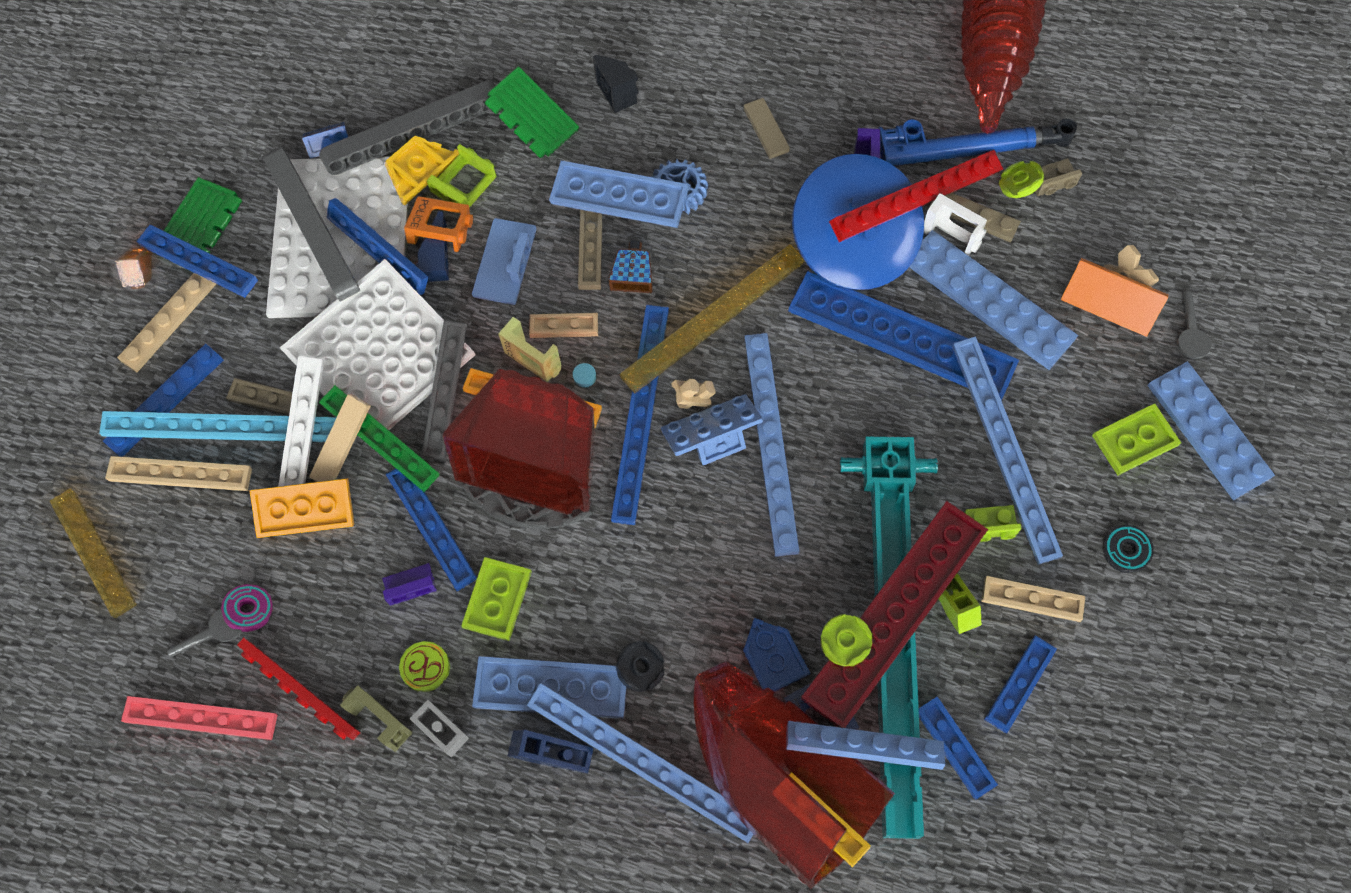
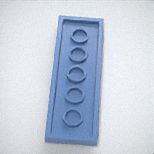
[549,161,689,228]
[1147,361,1275,500]
[472,656,627,719]

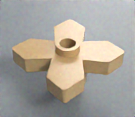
[1103,245,1159,287]

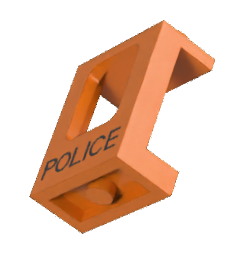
[404,196,473,252]

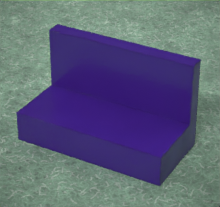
[382,563,437,606]

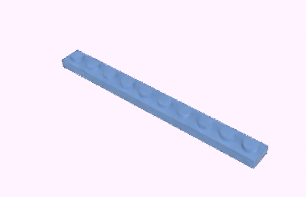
[744,333,799,557]
[952,336,1063,565]
[527,683,761,843]

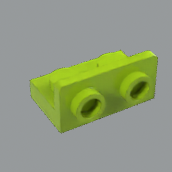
[964,505,1021,542]

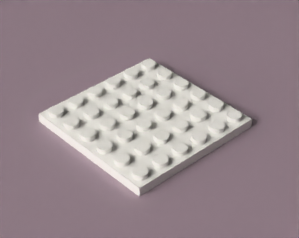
[280,259,475,430]

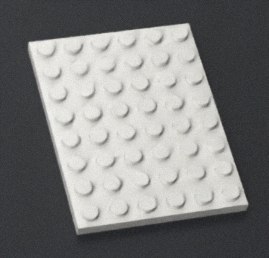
[266,157,409,318]

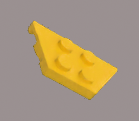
[385,136,459,206]

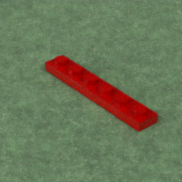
[237,638,360,740]

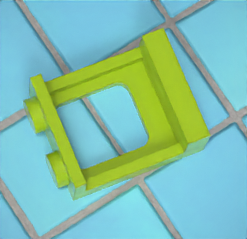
[427,144,496,208]

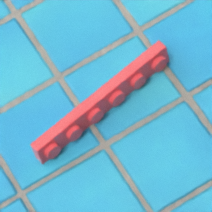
[121,696,278,740]

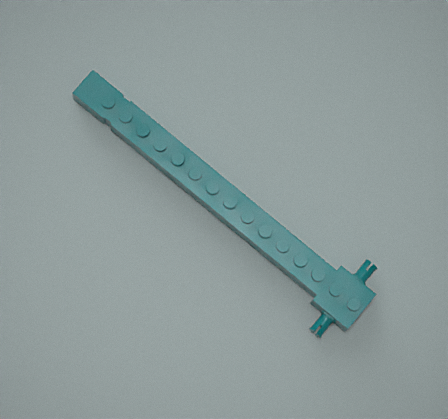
[840,437,938,839]

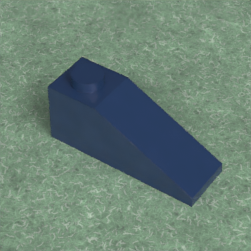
[414,211,449,282]
[507,730,594,773]

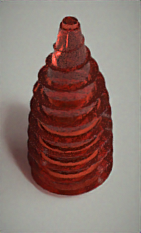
[961,0,1047,133]

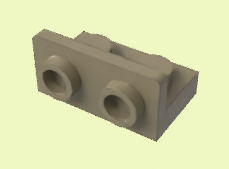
[1035,158,1082,196]

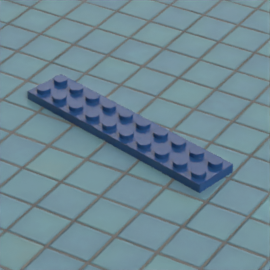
[788,271,1019,401]

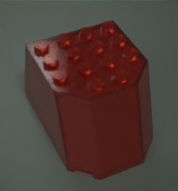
[443,368,595,514]

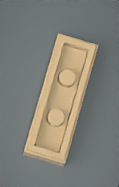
[529,313,598,338]

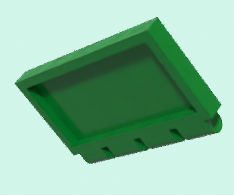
[485,66,579,158]
[164,177,242,254]

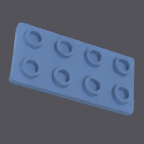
[472,218,537,305]
[661,394,763,465]

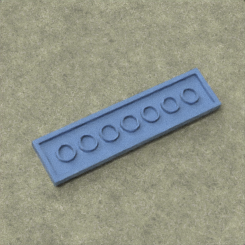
[909,230,1078,370]

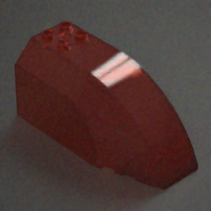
[694,661,895,889]

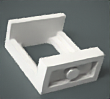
[924,194,987,256]

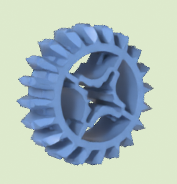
[651,159,708,215]

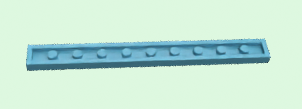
[99,411,336,442]

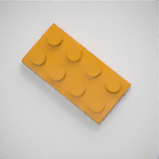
[250,478,354,538]

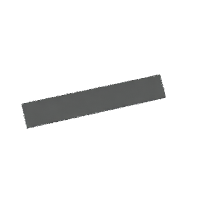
[421,320,467,461]

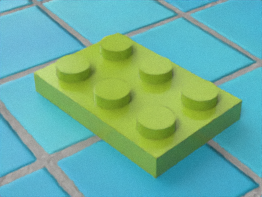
[1092,404,1181,476]
[461,557,532,641]

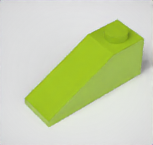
[939,573,982,634]

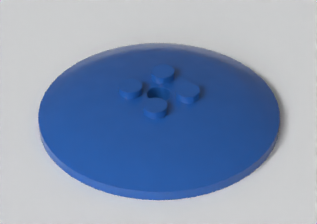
[792,154,924,290]

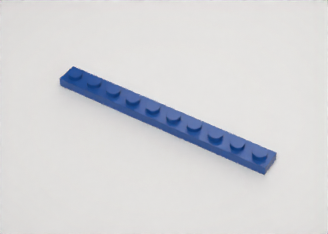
[611,305,669,525]

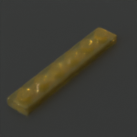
[49,488,137,618]

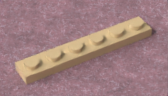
[117,273,216,373]
[105,456,252,491]

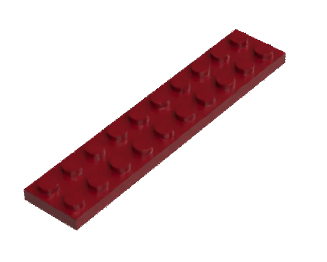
[801,501,989,728]

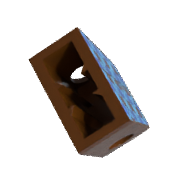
[609,240,653,293]

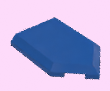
[743,618,811,696]

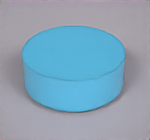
[573,363,596,387]

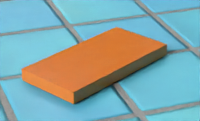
[1061,258,1169,337]

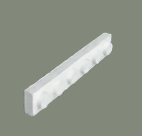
[278,356,324,486]

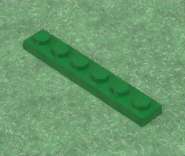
[319,385,440,492]

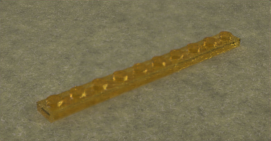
[620,244,805,393]

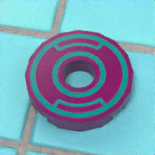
[221,584,273,632]

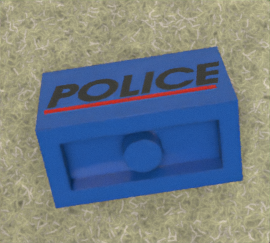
[302,122,348,159]

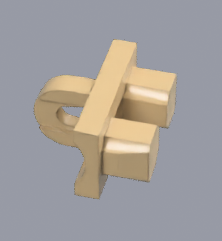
[671,379,716,409]

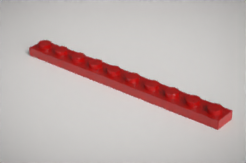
[829,150,1003,242]

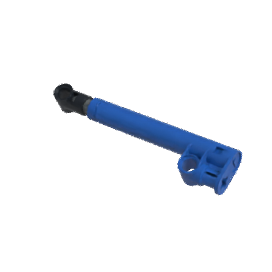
[877,118,1077,166]

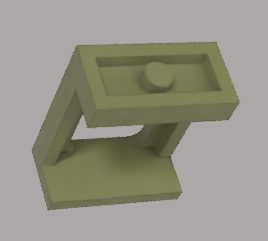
[340,685,413,752]

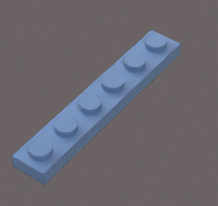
[786,721,945,770]

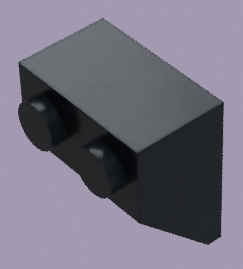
[593,55,639,113]

